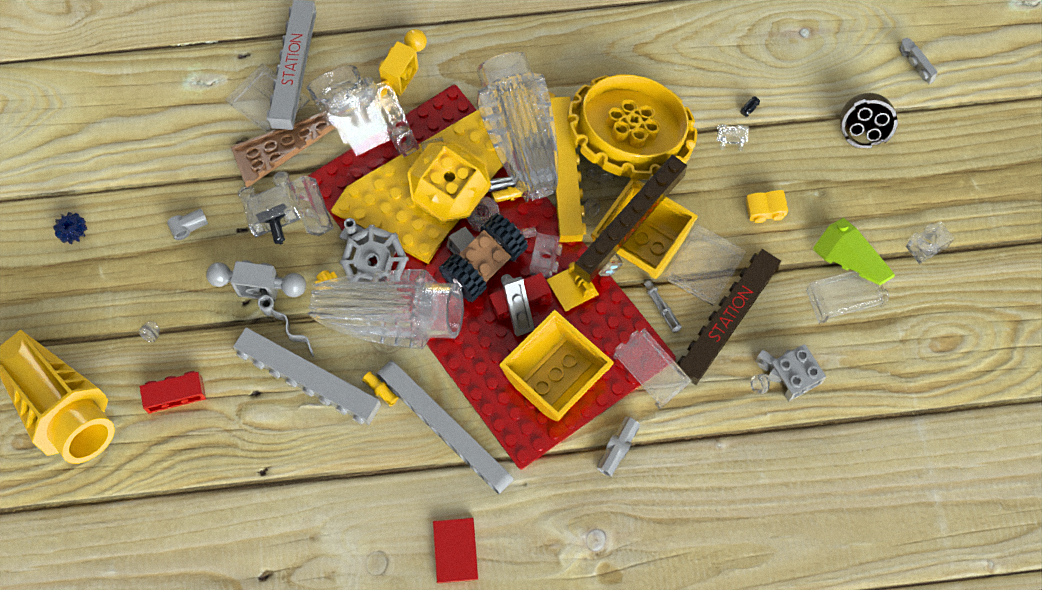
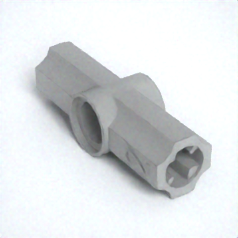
[597,416,640,477]

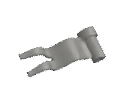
[258,295,314,357]

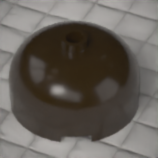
[840,93,898,148]

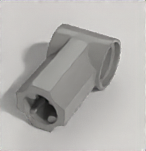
[167,208,208,240]

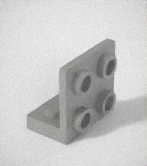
[772,344,826,402]

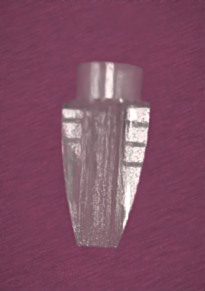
[477,52,558,202]
[308,269,464,349]

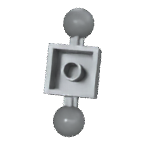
[206,260,306,302]

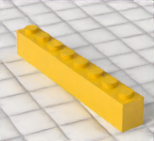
[548,97,586,242]

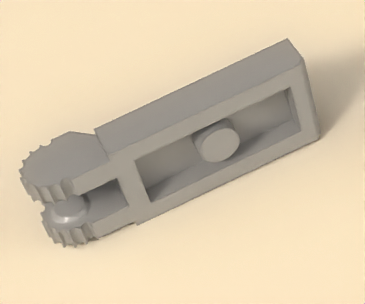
[899,38,937,84]

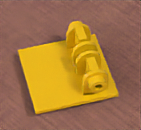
[547,262,599,312]

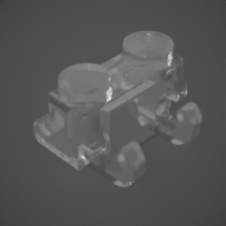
[716,124,749,151]

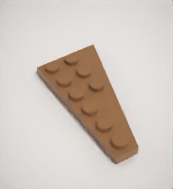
[231,108,341,188]

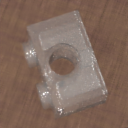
[906,221,955,264]
[530,233,563,278]

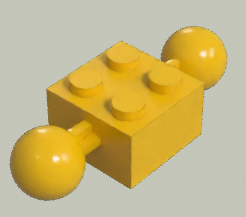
[368,29,427,108]

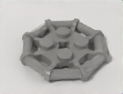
[339,225,409,297]

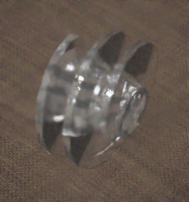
[467,196,500,232]

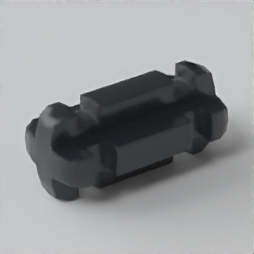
[740,96,760,117]

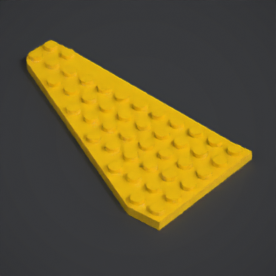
[331,83,556,264]

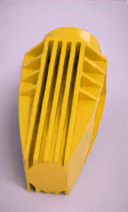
[0,329,115,464]

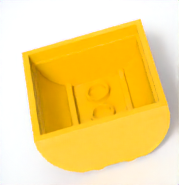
[591,179,698,279]
[500,310,613,421]

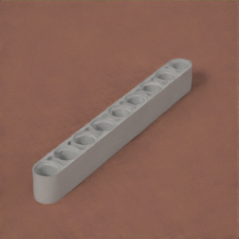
[376,360,514,494]

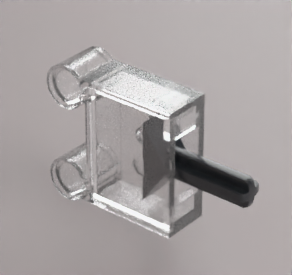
[238,171,301,245]

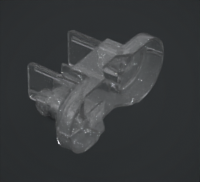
[307,65,409,155]

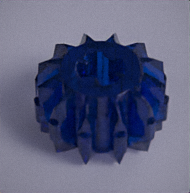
[53,212,87,244]

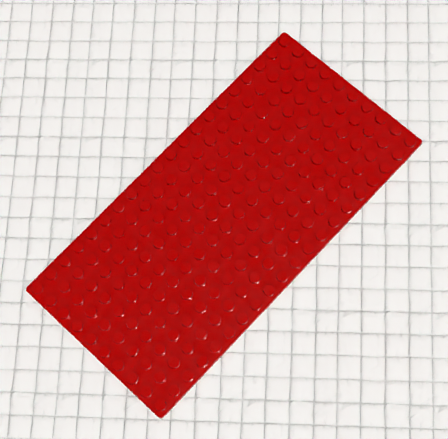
[305,85,676,470]

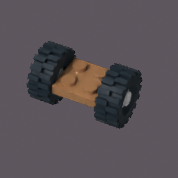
[439,213,528,302]

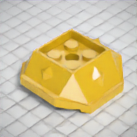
[407,141,491,223]

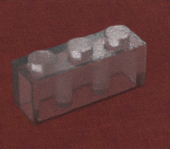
[289,175,334,236]

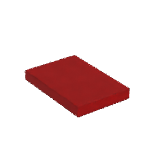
[433,518,478,584]

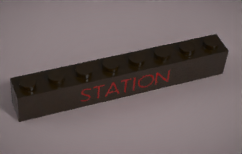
[574,154,687,283]
[676,249,781,385]

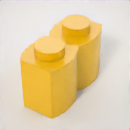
[745,190,788,223]

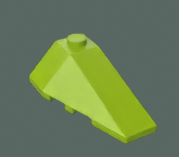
[813,217,895,285]

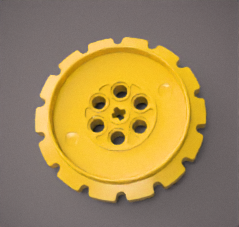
[567,74,697,180]

